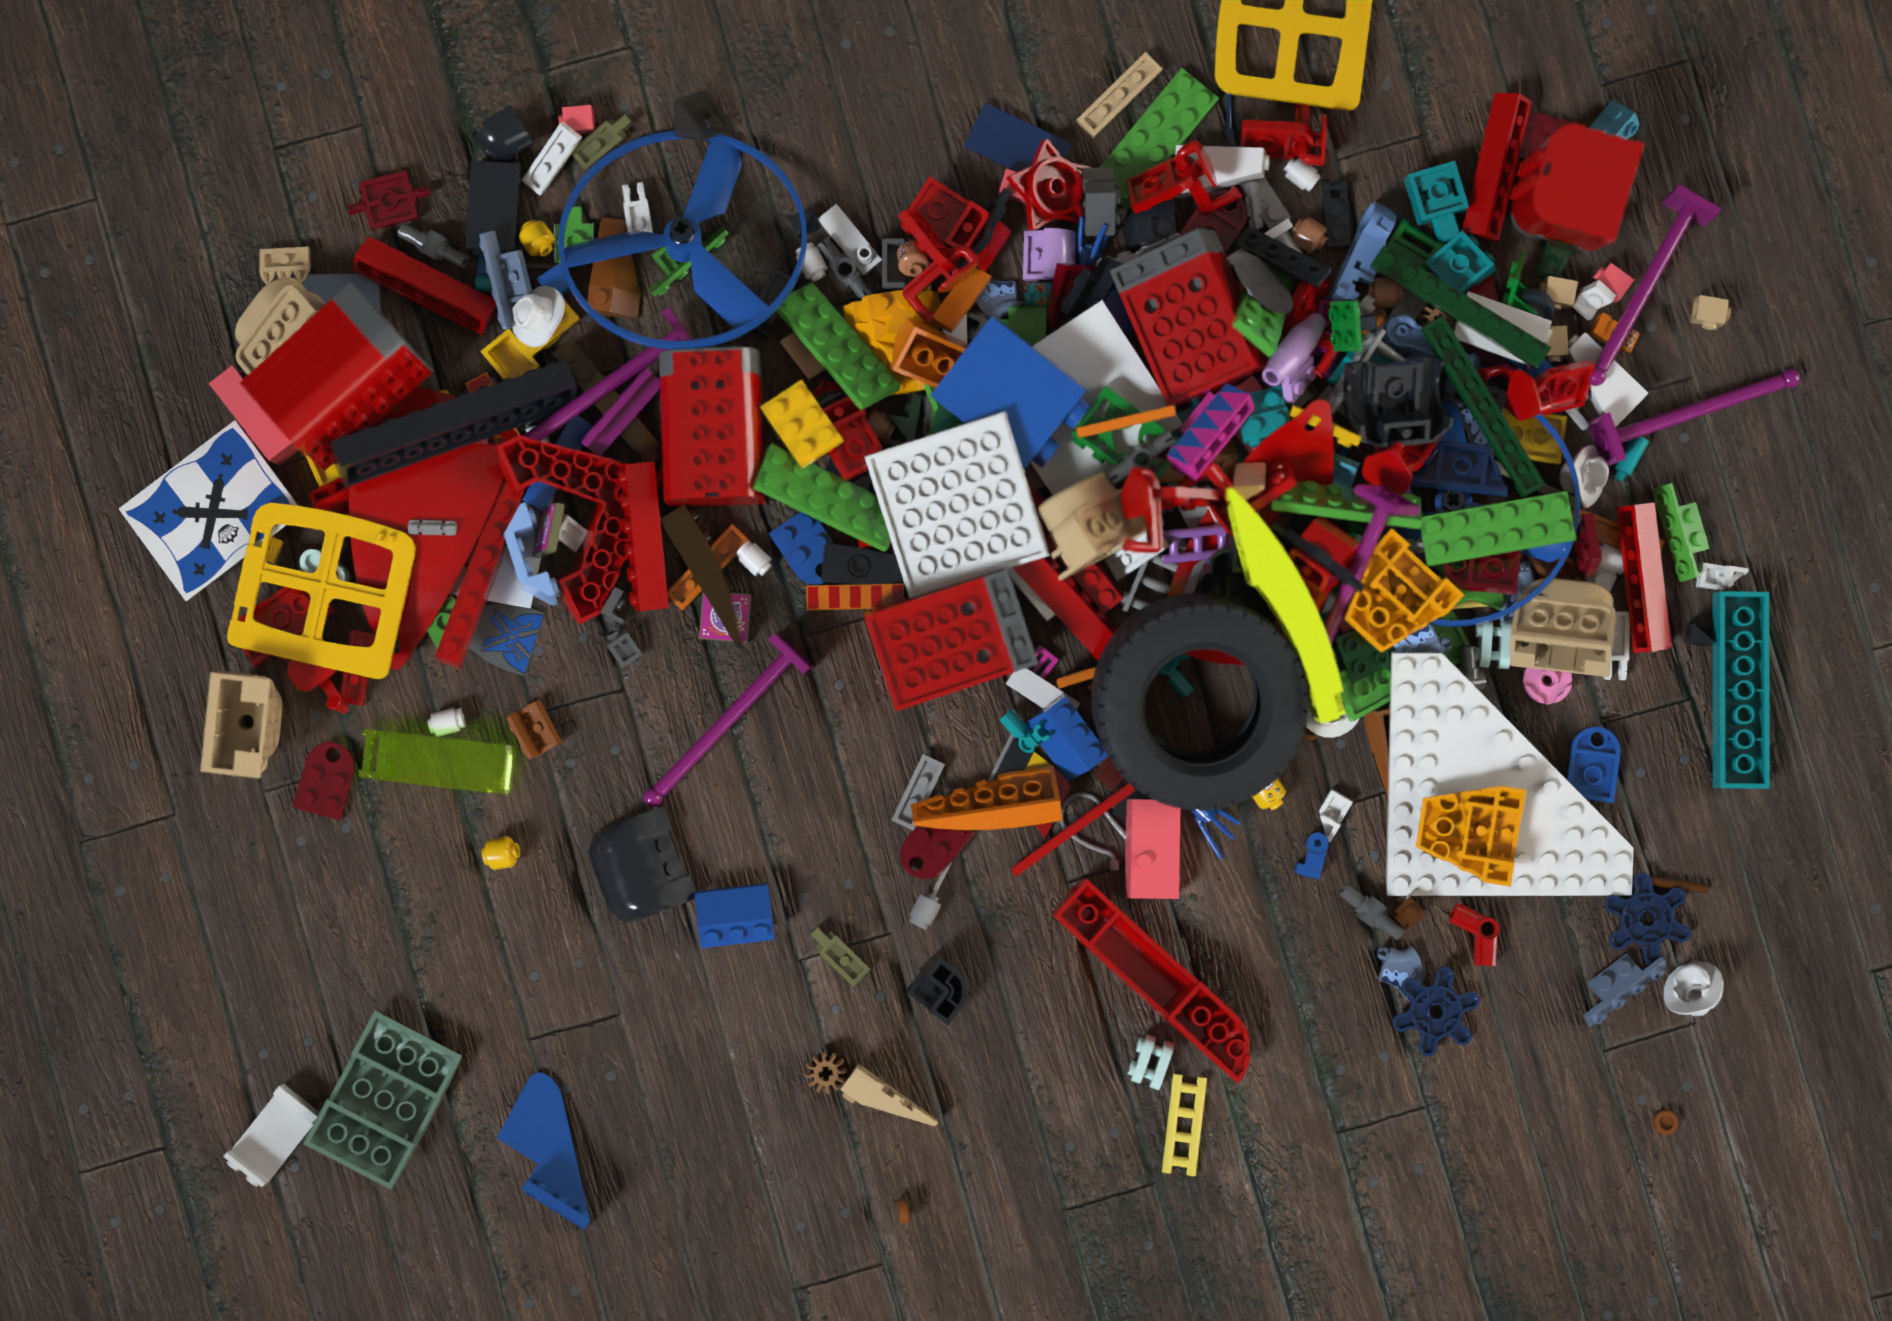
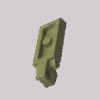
[571,115,633,172]
[810,926,871,987]

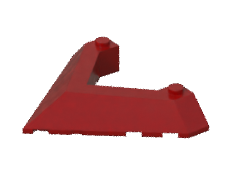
[495,435,663,624]

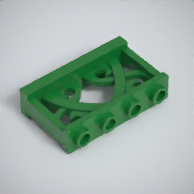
[1071,386,1179,481]

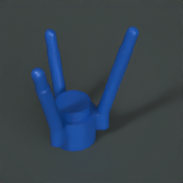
[1076,213,1122,266]
[1191,808,1240,859]

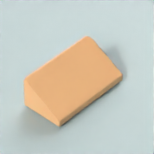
[780,332,826,381]
[1234,462,1266,500]

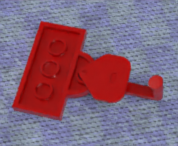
[227,586,349,714]

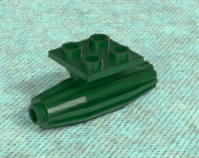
[1331,629,1391,683]

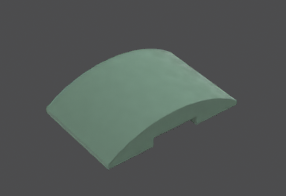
[303,1011,462,1190]

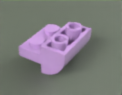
[1023,228,1076,282]

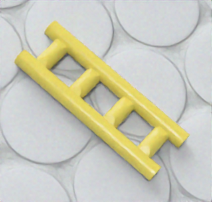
[1162,1074,1207,1176]

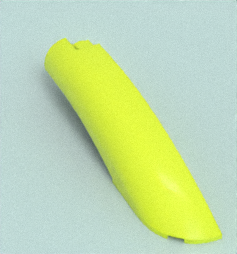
[1226,488,1345,724]

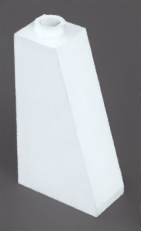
[1175,145,1270,199]
[1566,332,1648,427]

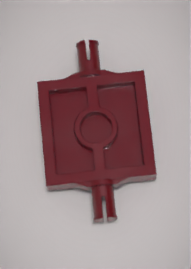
[347,170,430,231]

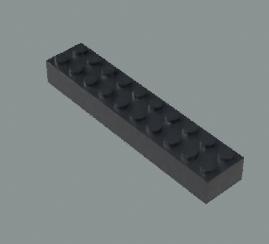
[331,360,577,488]

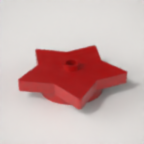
[1007,139,1091,231]

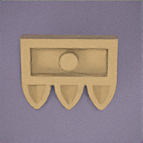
[260,247,310,284]

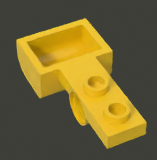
[481,300,580,379]

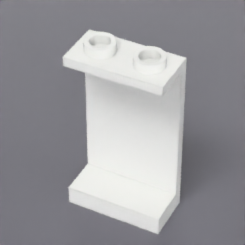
[1452,291,1553,371]
[223,1084,320,1187]

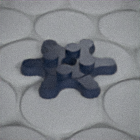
[1604,873,1691,964]
[1392,967,1480,1057]

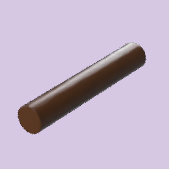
[1650,876,1708,894]

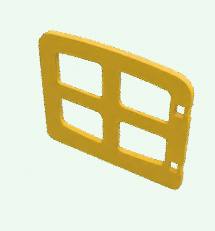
[1215,0,1372,111]
[227,503,416,679]

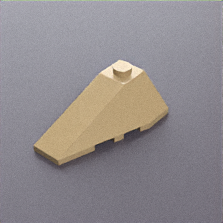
[840,1064,938,1126]

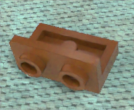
[506,700,563,760]

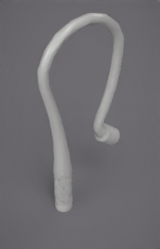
[1060,792,1126,871]

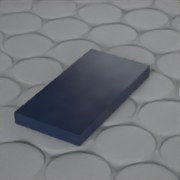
[964,103,1072,172]

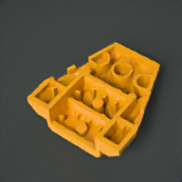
[842,290,941,396]
[1344,528,1464,652]
[1415,785,1527,887]

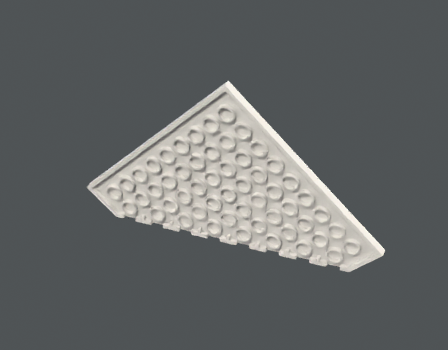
[1386,652,1633,896]

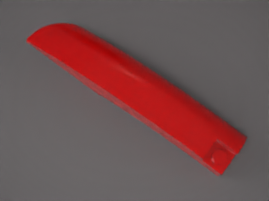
[1051,879,1251,1084]

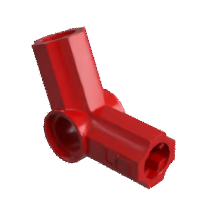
[1448,903,1500,966]

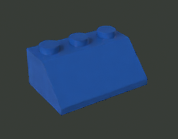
[1025,694,1108,781]
[695,883,774,948]

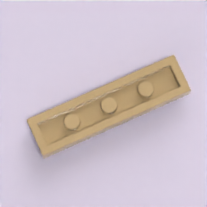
[1076,52,1163,139]

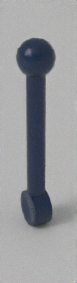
[1224,92,1234,139]

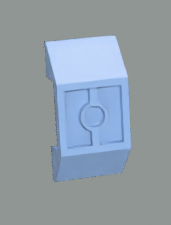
[504,503,560,606]

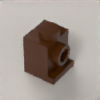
[1389,896,1427,930]

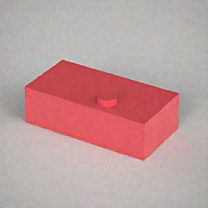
[209,365,299,466]
[1125,799,1180,899]

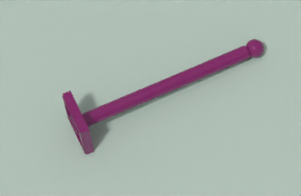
[1590,184,1721,386]
[523,307,699,441]
[1588,369,1801,466]
[1324,484,1421,646]
[643,633,814,807]

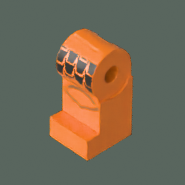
[1588,313,1639,353]

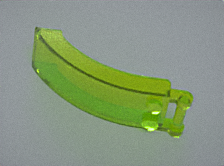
[358,729,517,795]

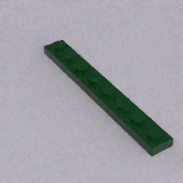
[1370,245,1551,370]
[1420,316,1545,498]

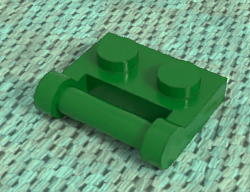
[1386,218,1445,272]

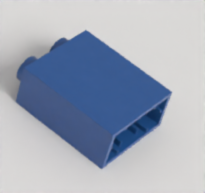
[930,315,1091,469]

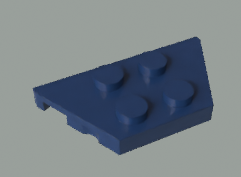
[1411,440,1508,497]

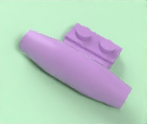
[1263,313,1326,404]

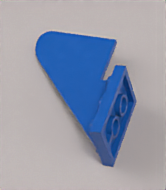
[497,1073,590,1231]

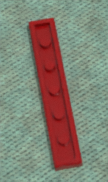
[1011,783,1135,876]

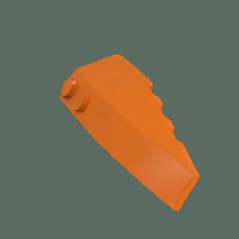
[891,317,970,388]
[911,766,1062,830]

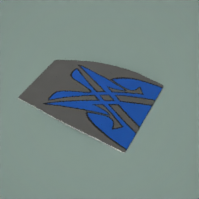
[469,603,544,676]

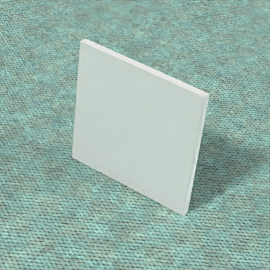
[1031,300,1183,496]
[865,412,1050,598]

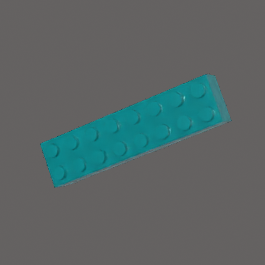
[1713,591,1770,789]

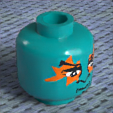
[1024,282,1053,313]

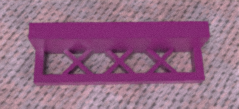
[580,368,660,456]

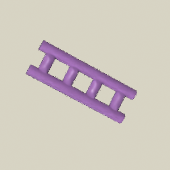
[1162,525,1237,564]

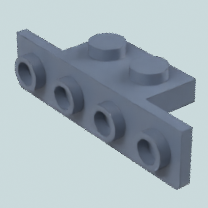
[479,231,532,330]
[1583,953,1667,1027]

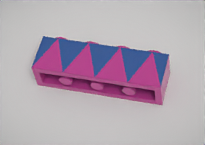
[1167,383,1255,480]

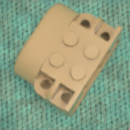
[235,278,326,375]
[1037,471,1146,581]
[1510,578,1616,677]
[201,671,283,778]

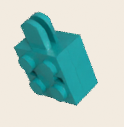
[1404,161,1469,242]

